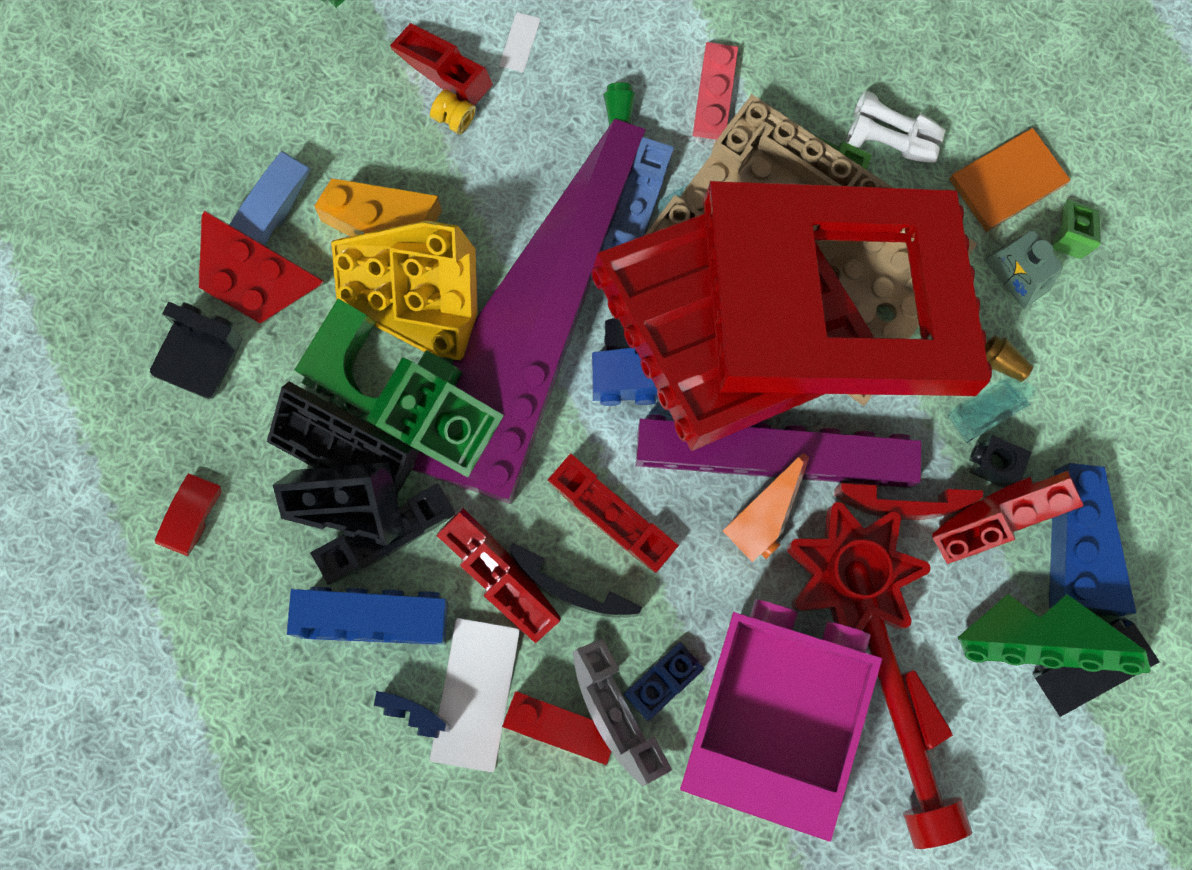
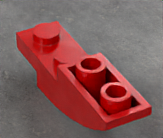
[932,471,1084,564]

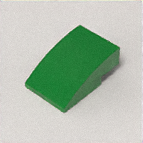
[366,357,504,477]

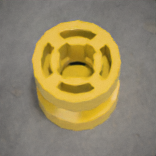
[430,89,476,135]

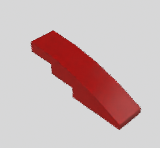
[436,508,561,643]

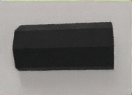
[267,381,417,495]

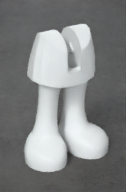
[845,90,946,163]

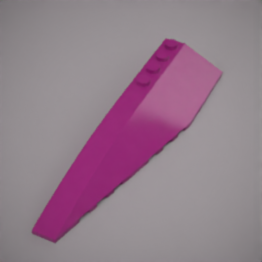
[412,119,646,504]

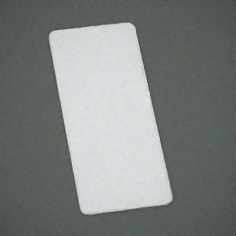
[499,12,540,72]

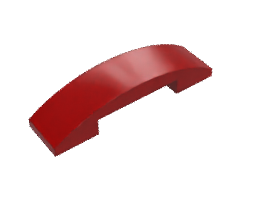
[547,453,679,573]
[834,483,983,520]

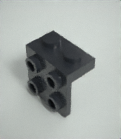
[150,301,243,399]

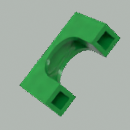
[294,298,463,444]

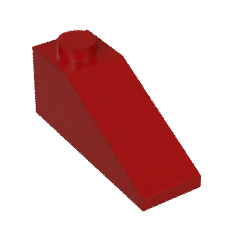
[502,691,611,765]

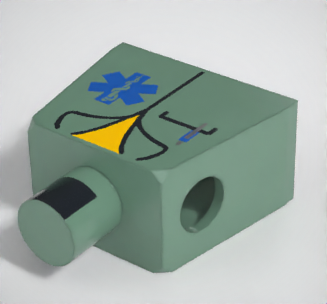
[984,230,1063,309]

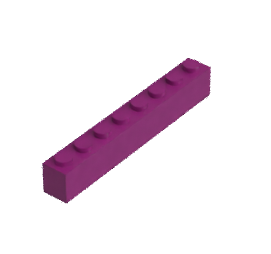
[635,414,921,488]

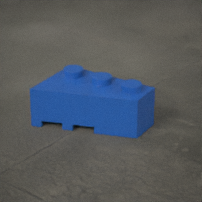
[591,348,659,406]

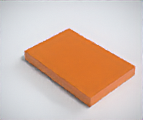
[949,128,1071,232]

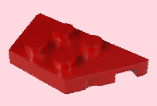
[199,211,324,323]

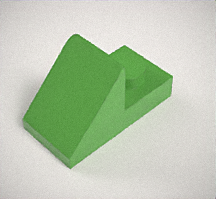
[1051,199,1101,259]

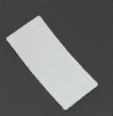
[430,618,520,772]

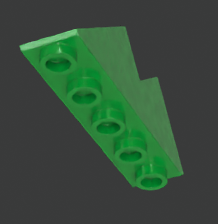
[958,594,1151,675]

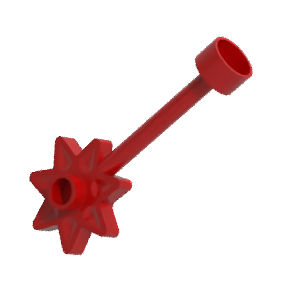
[787,502,973,849]

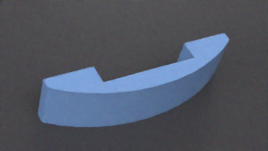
[602,137,674,251]

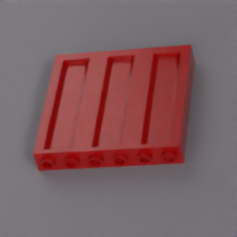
[591,214,875,451]

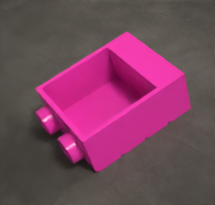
[680,599,882,842]

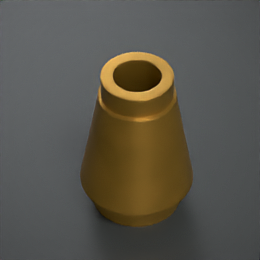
[985,335,1033,382]

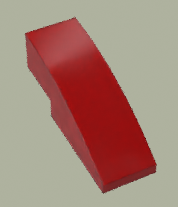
[390,23,493,106]

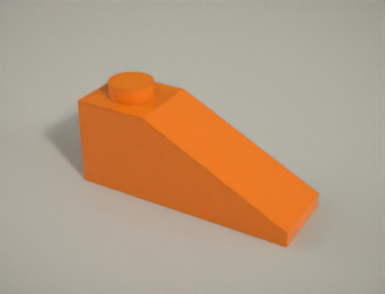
[723,453,809,562]

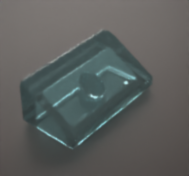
[948,380,1030,443]

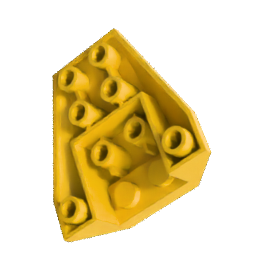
[331,221,478,360]

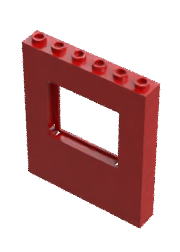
[703,181,992,396]

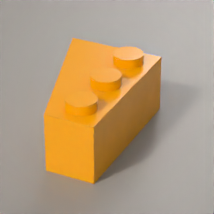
[314,178,442,236]

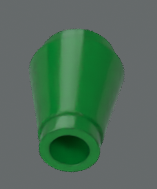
[603,82,636,126]

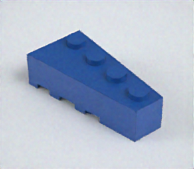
[1049,463,1136,617]
[287,587,448,645]

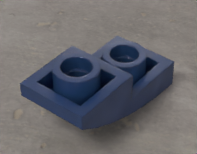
[623,642,705,722]
[374,691,450,738]

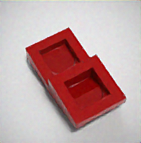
[154,473,222,556]

